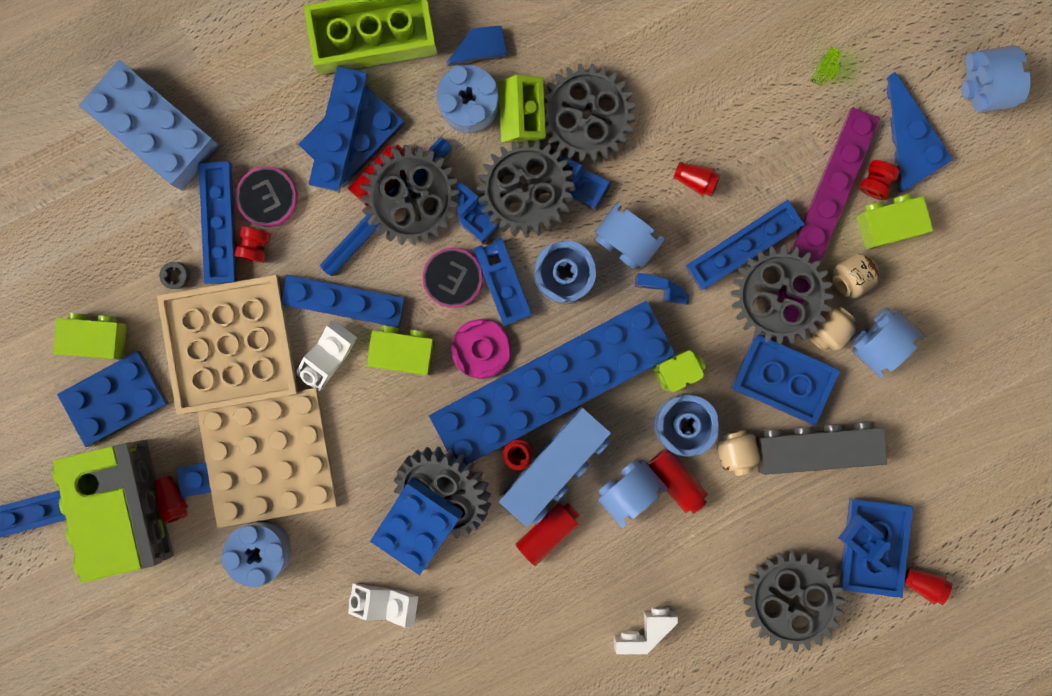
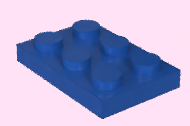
[298,85,405,187]
[730,335,840,426]
[57,351,169,447]
[370,477,464,576]
[839,498,913,598]

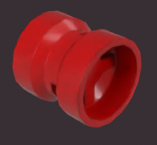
[859,159,900,200]
[234,226,271,263]

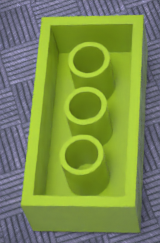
[303,0,438,75]

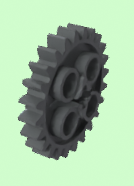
[544,64,636,163]
[477,140,576,238]
[359,145,459,245]
[731,245,834,346]
[394,446,491,538]
[743,550,845,652]

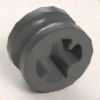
[159,262,190,289]

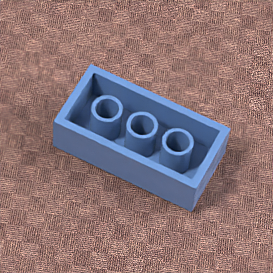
[79,60,221,190]
[499,407,611,527]

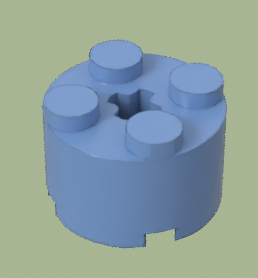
[961,45,1030,113]
[437,65,499,134]
[595,202,665,270]
[534,241,596,304]
[851,307,925,378]
[653,394,719,456]
[598,459,668,528]
[221,521,291,588]

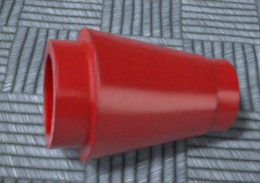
[673,162,721,197]
[503,440,533,470]
[153,476,189,524]
[904,567,952,605]

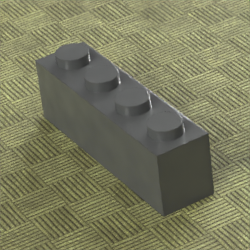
[756,421,887,475]

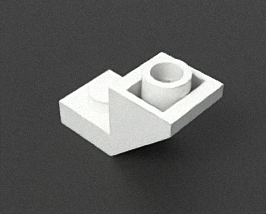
[295,319,357,392]
[348,583,418,628]
[614,606,678,654]

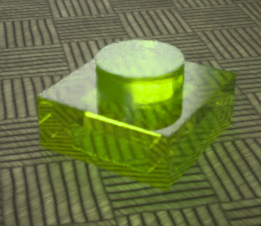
[810,46,842,86]

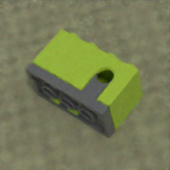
[52,439,174,583]

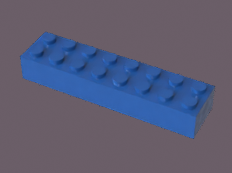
[428,300,675,465]

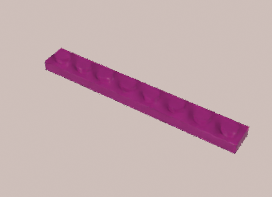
[765,107,880,340]

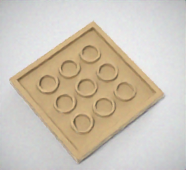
[157,275,298,415]
[197,388,338,528]

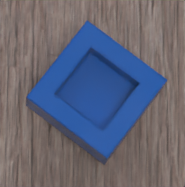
[176,462,211,498]

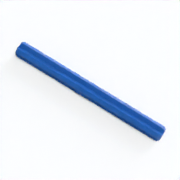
[320,137,452,276]

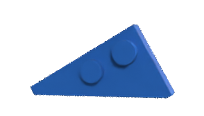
[886,72,953,193]

